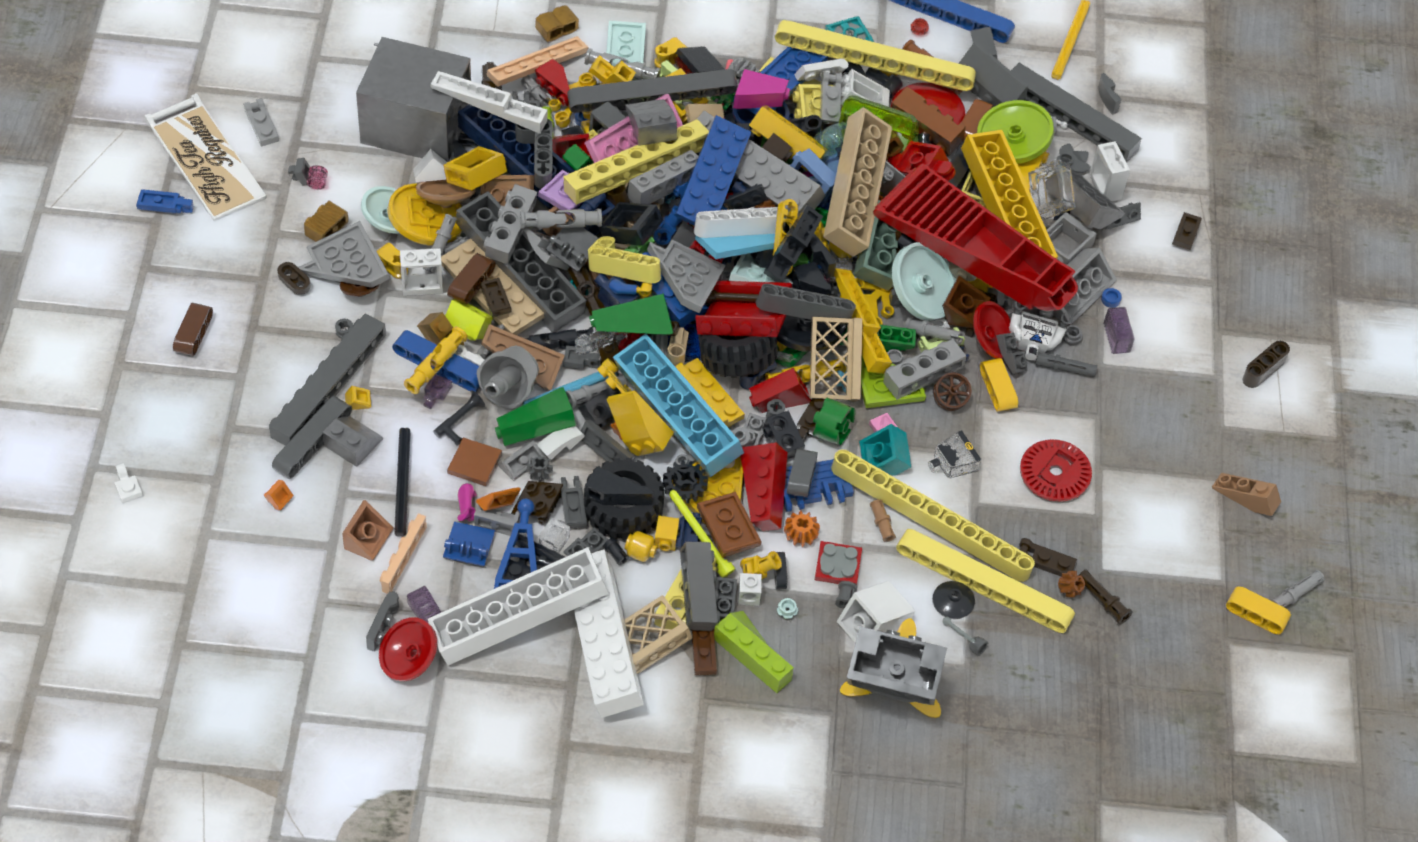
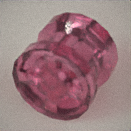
[307,165,328,190]

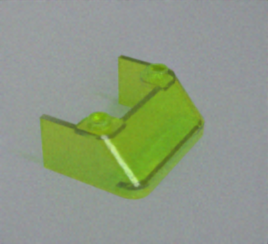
[833,95,919,146]

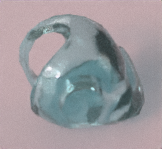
[814,122,847,153]

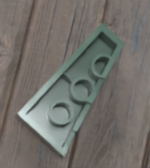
[853,200,898,290]

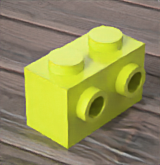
[445,300,493,341]

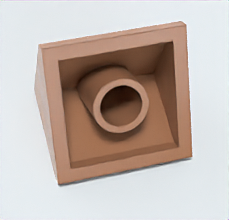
[342,500,394,560]

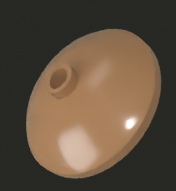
[416,180,475,208]

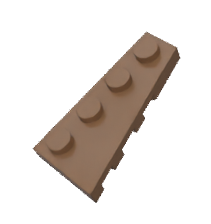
[481,324,565,392]

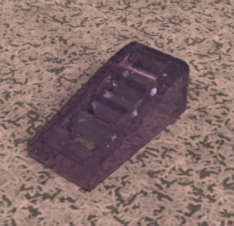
[407,586,442,622]

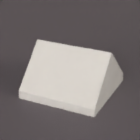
[413,149,448,182]

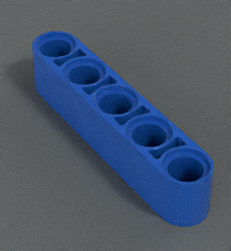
[392,330,480,392]

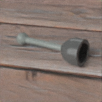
[943,617,988,656]

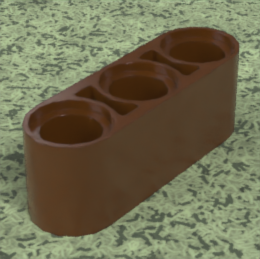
[447,253,496,305]
[173,302,213,356]

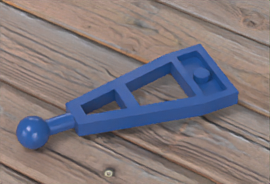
[494,498,537,589]

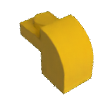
[588,55,636,85]

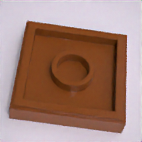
[447,437,502,486]

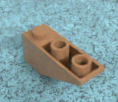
[1212,473,1281,516]

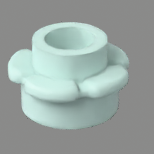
[777,598,798,619]

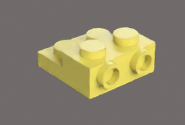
[792,84,834,119]

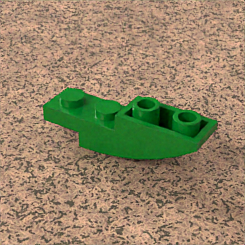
[838,324,916,352]

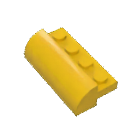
[675,358,745,427]

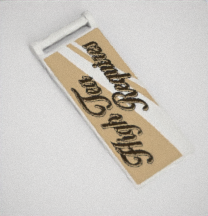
[144,93,266,221]

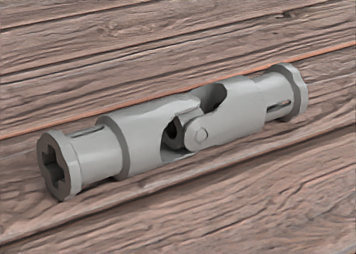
[584,48,661,80]
[520,209,602,229]

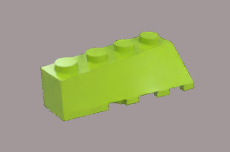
[714,611,794,693]

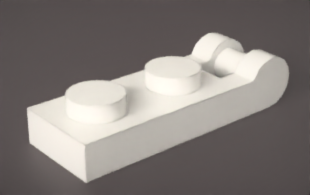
[794,59,848,81]

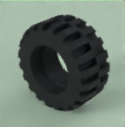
[698,334,778,378]
[584,458,665,540]

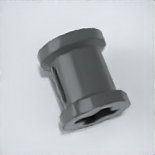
[766,399,785,418]
[835,581,858,609]

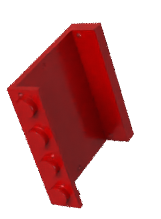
[695,281,792,337]

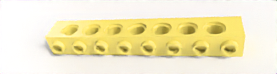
[563,119,709,205]

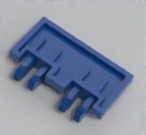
[784,459,854,512]

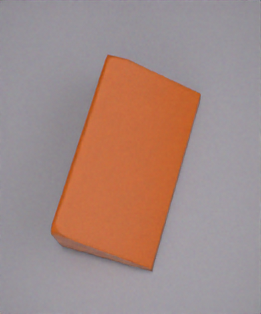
[476,487,521,511]

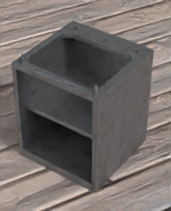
[356,37,471,162]

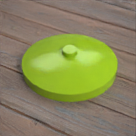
[977,100,1054,164]

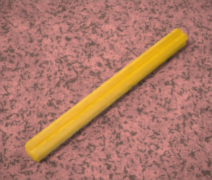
[1051,0,1090,80]

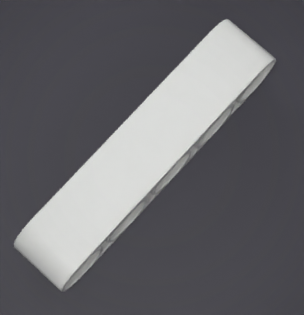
[694,207,787,238]

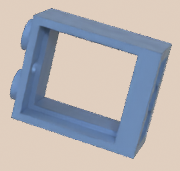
[790,149,836,208]

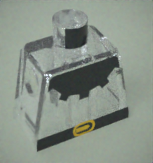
[928,430,982,478]

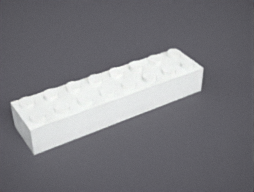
[428,547,609,665]
[574,550,644,718]

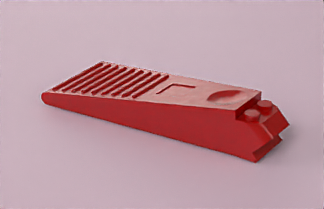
[873,163,1078,311]

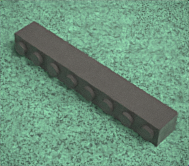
[1011,62,1142,163]
[269,313,386,446]

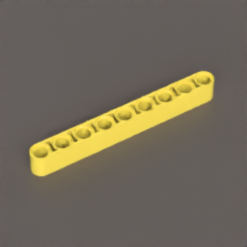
[896,529,1075,633]

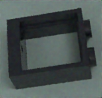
[599,202,663,246]

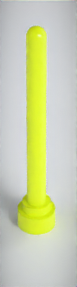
[669,490,736,578]

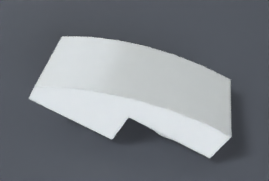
[537,426,585,460]

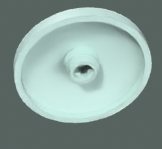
[892,242,956,321]

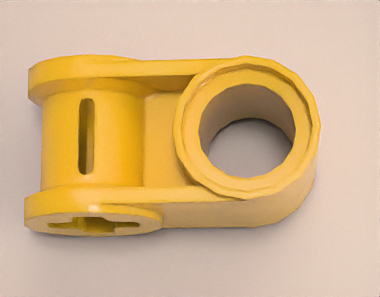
[654,37,687,68]
[376,242,409,279]

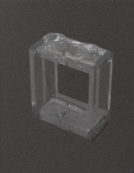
[1028,160,1075,220]

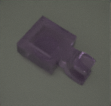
[423,374,452,409]

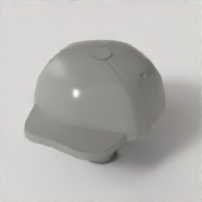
[477,345,539,409]

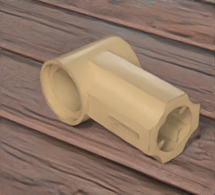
[667,327,689,366]

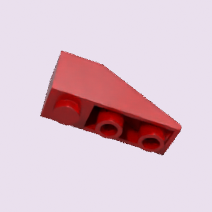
[535,58,570,108]

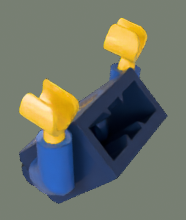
[594,273,652,307]

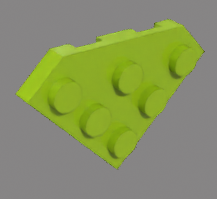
[861,354,926,408]

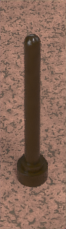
[705,289,759,304]

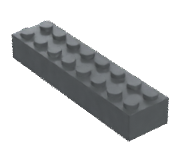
[456,191,586,332]

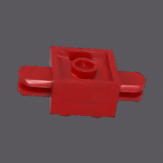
[887,141,956,181]

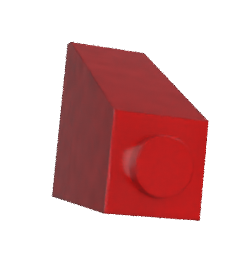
[749,368,811,413]

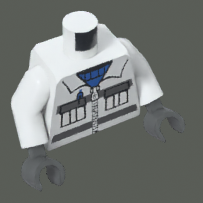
[1009,300,1073,361]

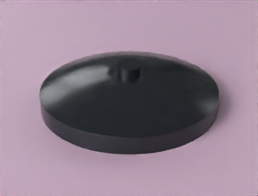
[776,288,847,352]

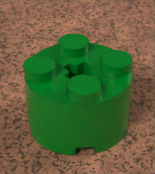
[813,397,856,445]

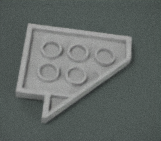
[298,221,390,287]
[647,240,726,313]

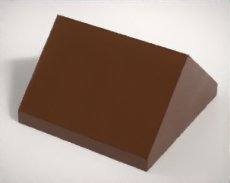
[942,276,991,328]

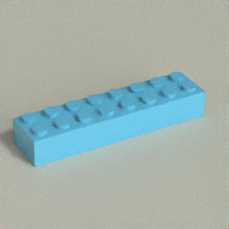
[613,334,744,477]

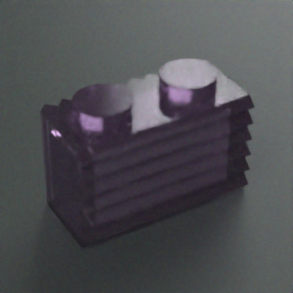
[1103,307,1135,354]

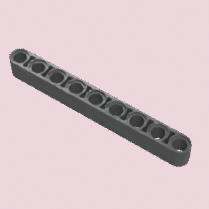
[567,69,738,113]

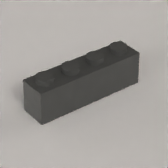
[680,542,720,631]

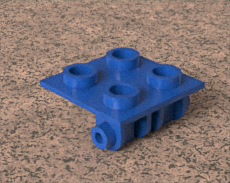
[443,521,495,567]

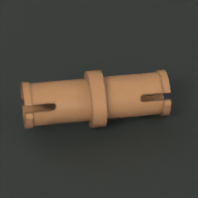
[870,499,896,542]

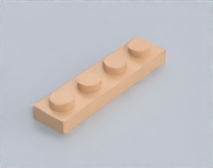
[380,513,427,593]

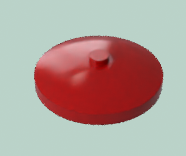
[890,82,965,144]

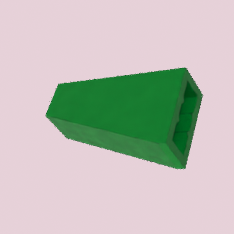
[589,294,674,334]
[494,387,576,446]

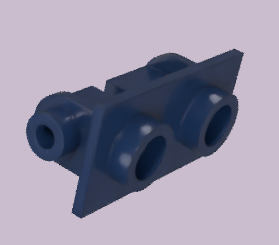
[676,512,702,549]

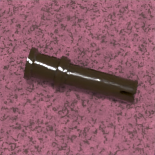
[1079,569,1133,625]

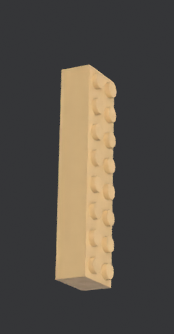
[823,107,892,257]

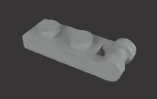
[820,71,842,125]
[243,98,279,147]

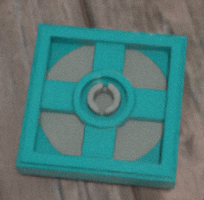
[825,16,874,42]

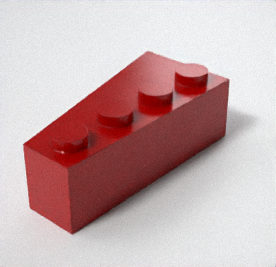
[741,442,788,531]

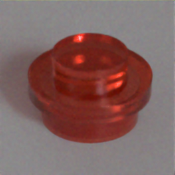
[910,18,929,35]

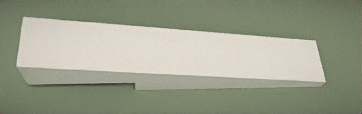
[430,71,548,134]

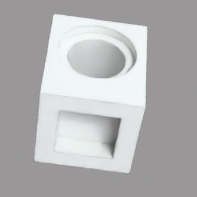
[738,573,762,606]

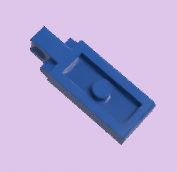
[136,189,194,213]

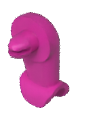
[457,483,477,522]

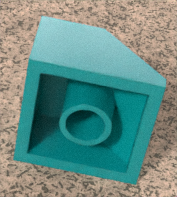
[859,424,912,476]

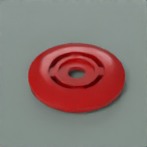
[1020,439,1092,502]

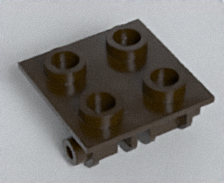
[511,481,563,525]

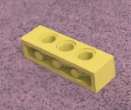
[654,557,718,630]

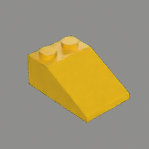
[607,390,674,456]

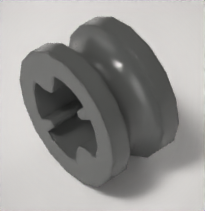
[335,318,353,339]

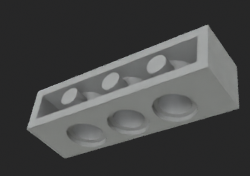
[628,150,698,204]
[483,184,537,264]
[883,339,966,400]

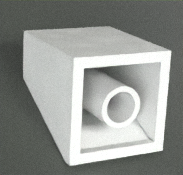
[837,581,915,643]

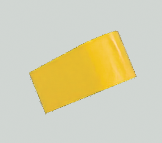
[980,358,1018,412]
[1226,586,1291,635]

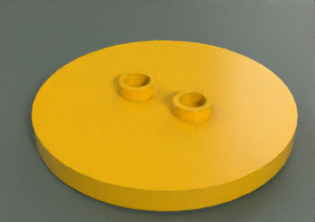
[387,183,462,246]

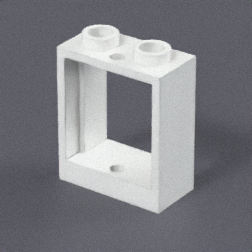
[841,69,890,120]
[1090,141,1130,201]
[400,248,443,296]

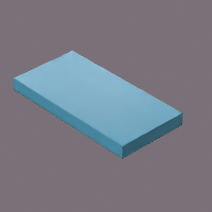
[695,234,775,259]

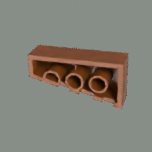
[892,87,966,156]

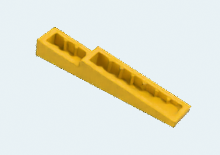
[834,268,892,374]

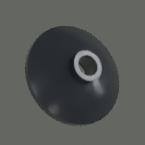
[932,581,975,619]

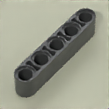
[755,284,856,326]
[272,396,352,478]

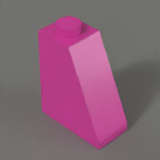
[733,69,790,109]

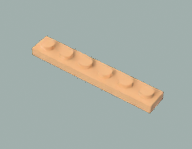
[487,36,588,87]

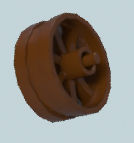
[933,372,972,411]

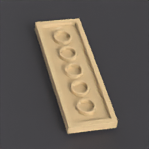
[441,239,544,335]

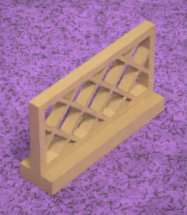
[810,317,862,402]
[624,595,692,674]

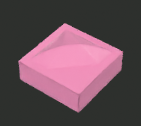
[869,413,897,432]

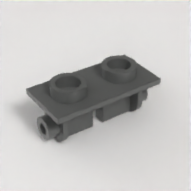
[1106,202,1141,230]

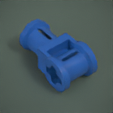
[654,205,682,245]

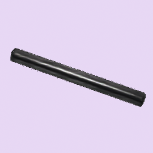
[394,427,411,537]

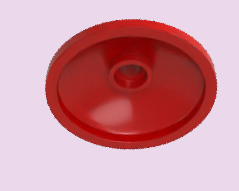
[973,301,1011,359]
[379,617,437,681]

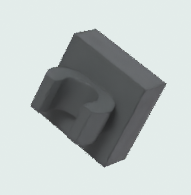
[288,157,312,186]

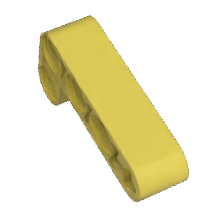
[588,236,661,284]

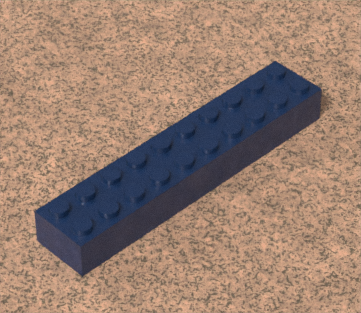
[458,104,615,236]

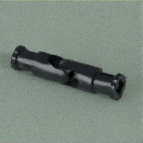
[525,327,595,350]

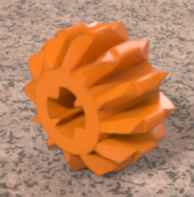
[784,511,820,547]

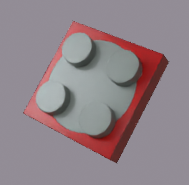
[814,541,862,585]

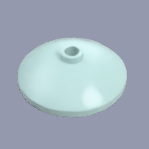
[361,186,399,234]

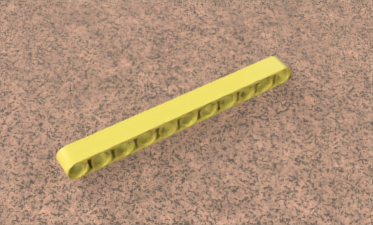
[775,20,976,91]
[831,449,1035,582]

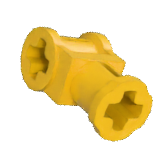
[740,551,782,580]

